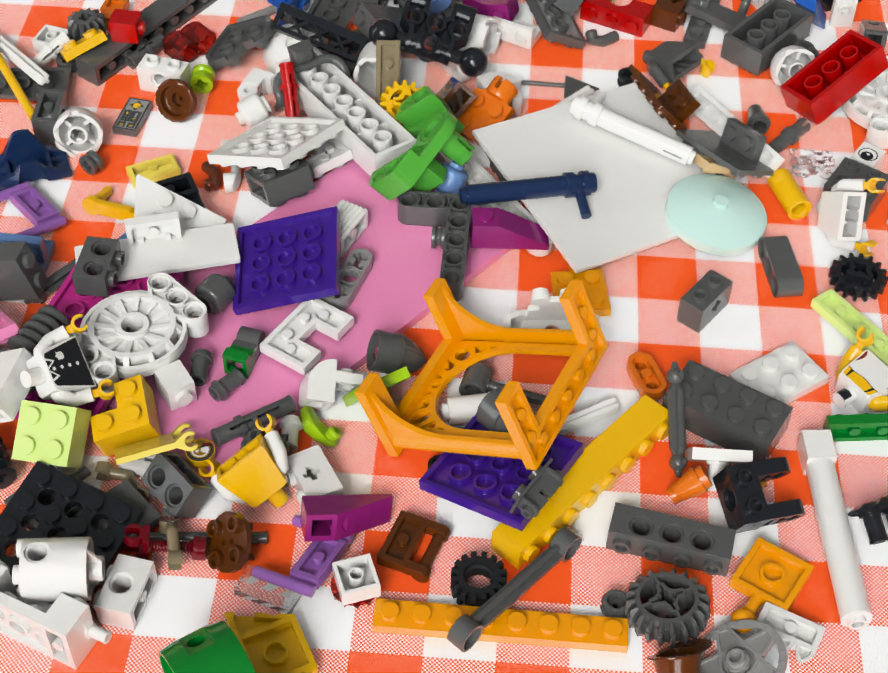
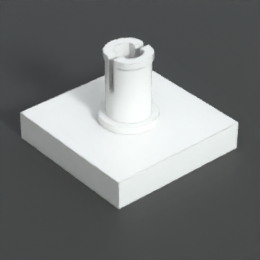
[685,447,753,491]

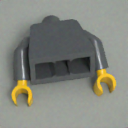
[642,41,715,90]

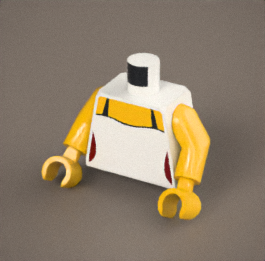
[833,326,888,414]

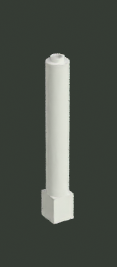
[796,429,873,630]

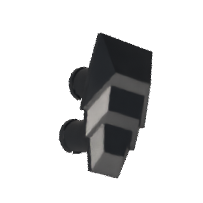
[847,495,888,545]

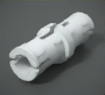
[31,31,70,68]

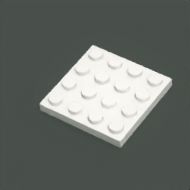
[207,116,345,170]

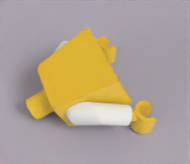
[199,413,289,508]

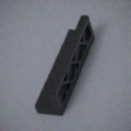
[271,2,368,64]

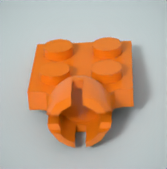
[457,75,518,146]

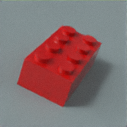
[780,29,888,125]

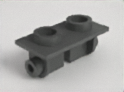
[509,458,564,519]

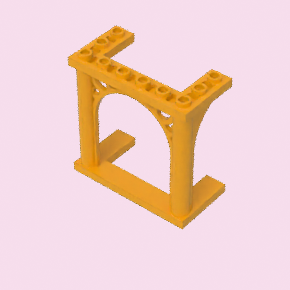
[355,278,608,470]

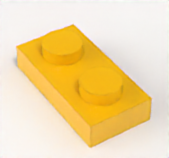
[59,28,108,62]

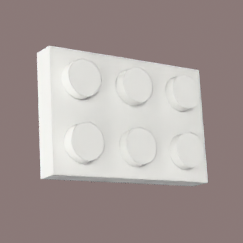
[728,341,829,404]

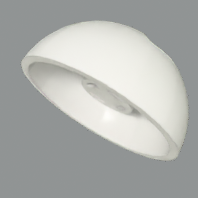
[263,23,328,74]

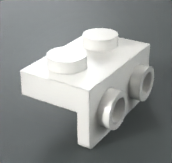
[493,16,542,50]

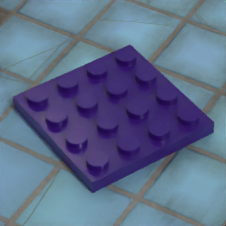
[233,206,340,315]
[419,413,584,531]

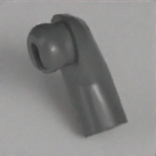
[585,29,619,47]

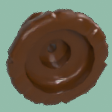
[155,79,197,123]

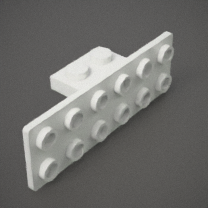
[74,211,241,282]

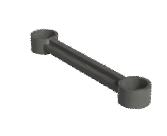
[447,527,582,653]

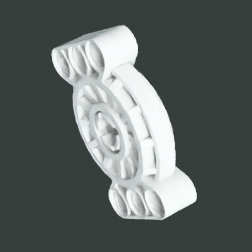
[842,55,888,149]
[70,272,210,396]

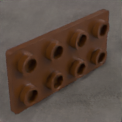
[628,64,701,131]

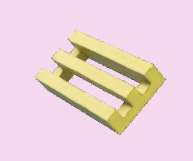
[125,154,181,188]

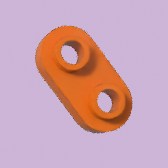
[626,352,667,400]

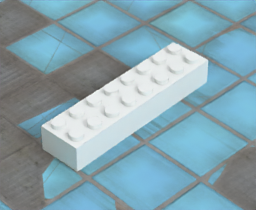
[275,47,417,176]

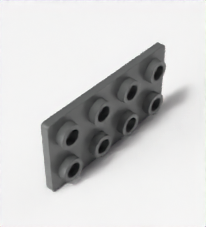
[676,118,774,178]

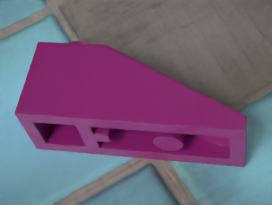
[456,0,519,22]
[470,207,549,250]

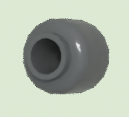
[195,274,235,314]

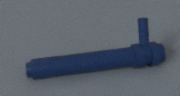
[459,170,597,219]

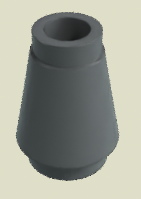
[746,104,771,135]

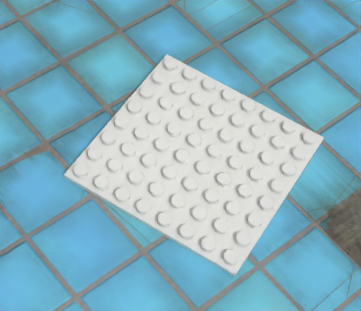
[472,82,704,274]

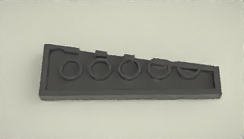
[0,67,72,102]

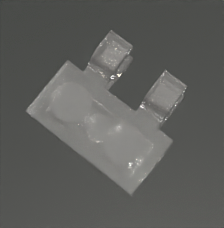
[788,148,835,180]

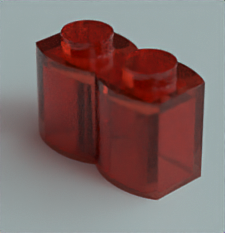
[162,21,216,63]

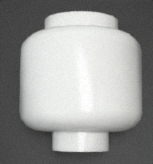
[235,93,272,128]

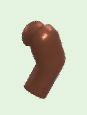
[201,161,221,192]

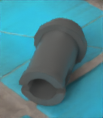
[190,349,213,386]
[208,368,246,401]

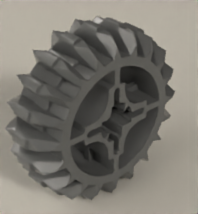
[624,567,710,647]

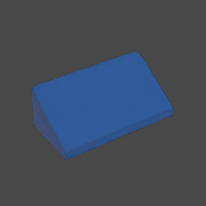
[794,0,826,29]

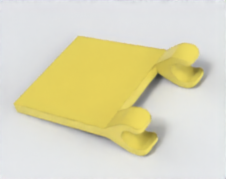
[114,422,198,465]

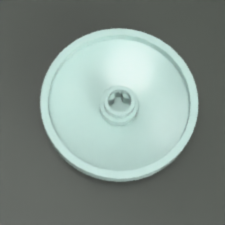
[665,174,767,256]

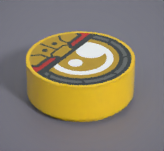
[185,438,216,468]

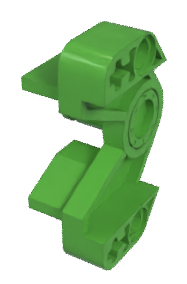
[369,86,475,201]

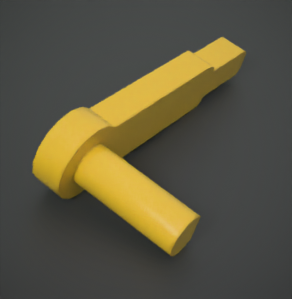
[82,186,135,221]

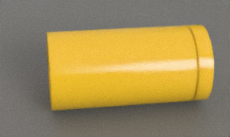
[767,168,812,220]

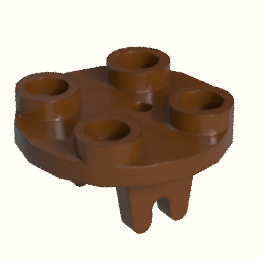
[206,511,255,573]

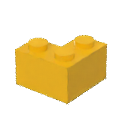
[90,374,161,457]

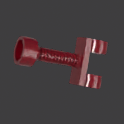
[124,524,207,561]

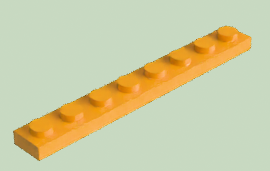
[372,598,628,653]

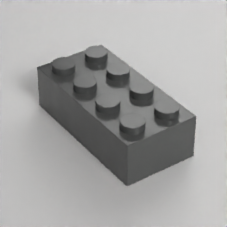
[720,0,814,76]
[662,360,793,462]

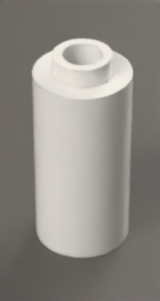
[441,393,488,426]

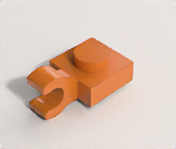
[100,0,130,30]

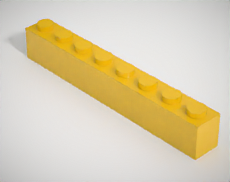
[491,394,669,570]

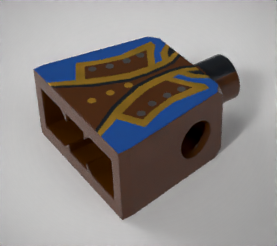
[437,77,477,119]

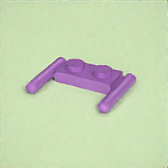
[0,181,67,236]
[251,515,354,598]

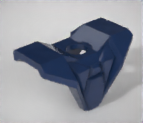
[0,129,72,191]

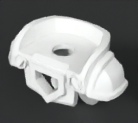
[504,287,601,330]

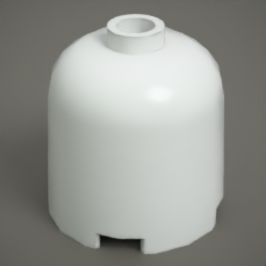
[453,13,501,62]
[353,41,402,98]

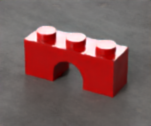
[580,0,654,38]

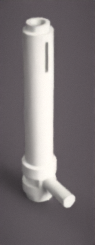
[569,91,697,165]

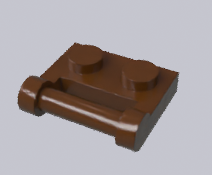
[377,510,452,583]

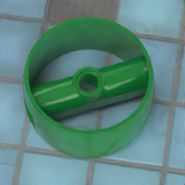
[158,620,256,673]

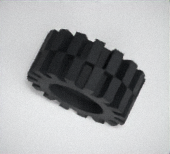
[450,551,507,607]

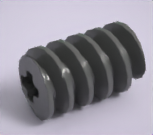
[7,304,70,356]

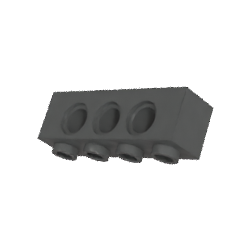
[606,502,736,577]

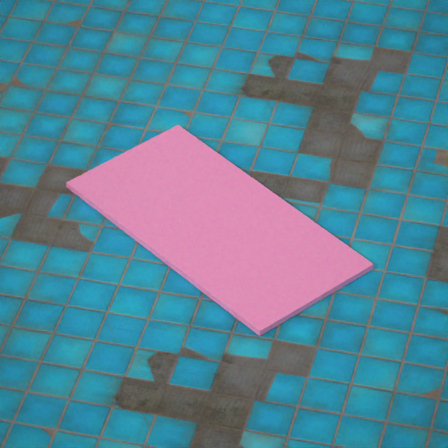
[107,159,511,484]

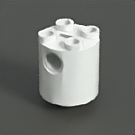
[12,537,105,603]

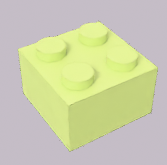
[11,400,91,469]

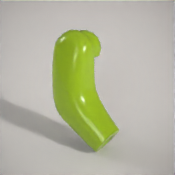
[300,406,342,447]

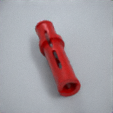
[279,62,300,117]

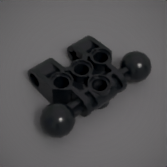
[369,0,488,77]

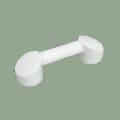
[221,140,241,193]

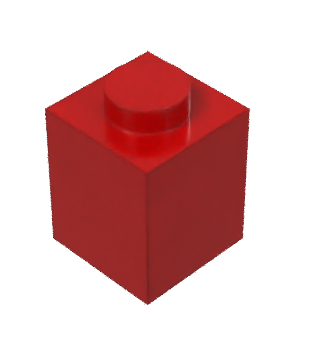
[108,9,147,44]

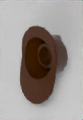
[647,639,712,673]

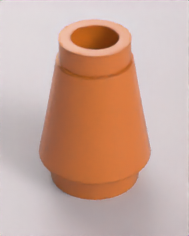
[666,465,713,504]

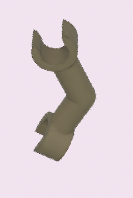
[94,461,150,503]
[159,518,183,571]

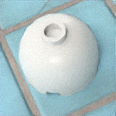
[769,45,815,88]
[53,107,103,157]

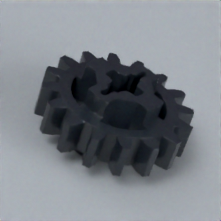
[828,252,888,302]

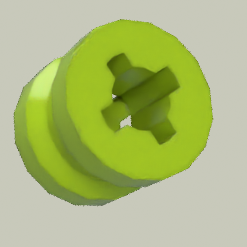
[190,64,215,94]

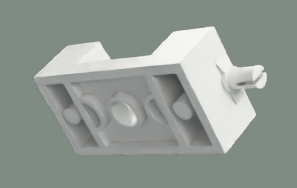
[0,560,112,670]

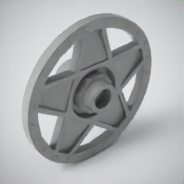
[700,620,788,673]

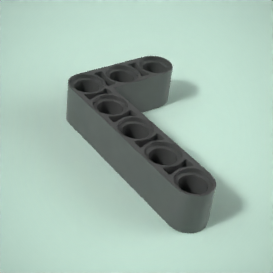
[397,191,472,302]

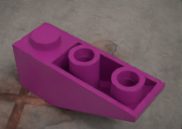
[300,494,393,542]

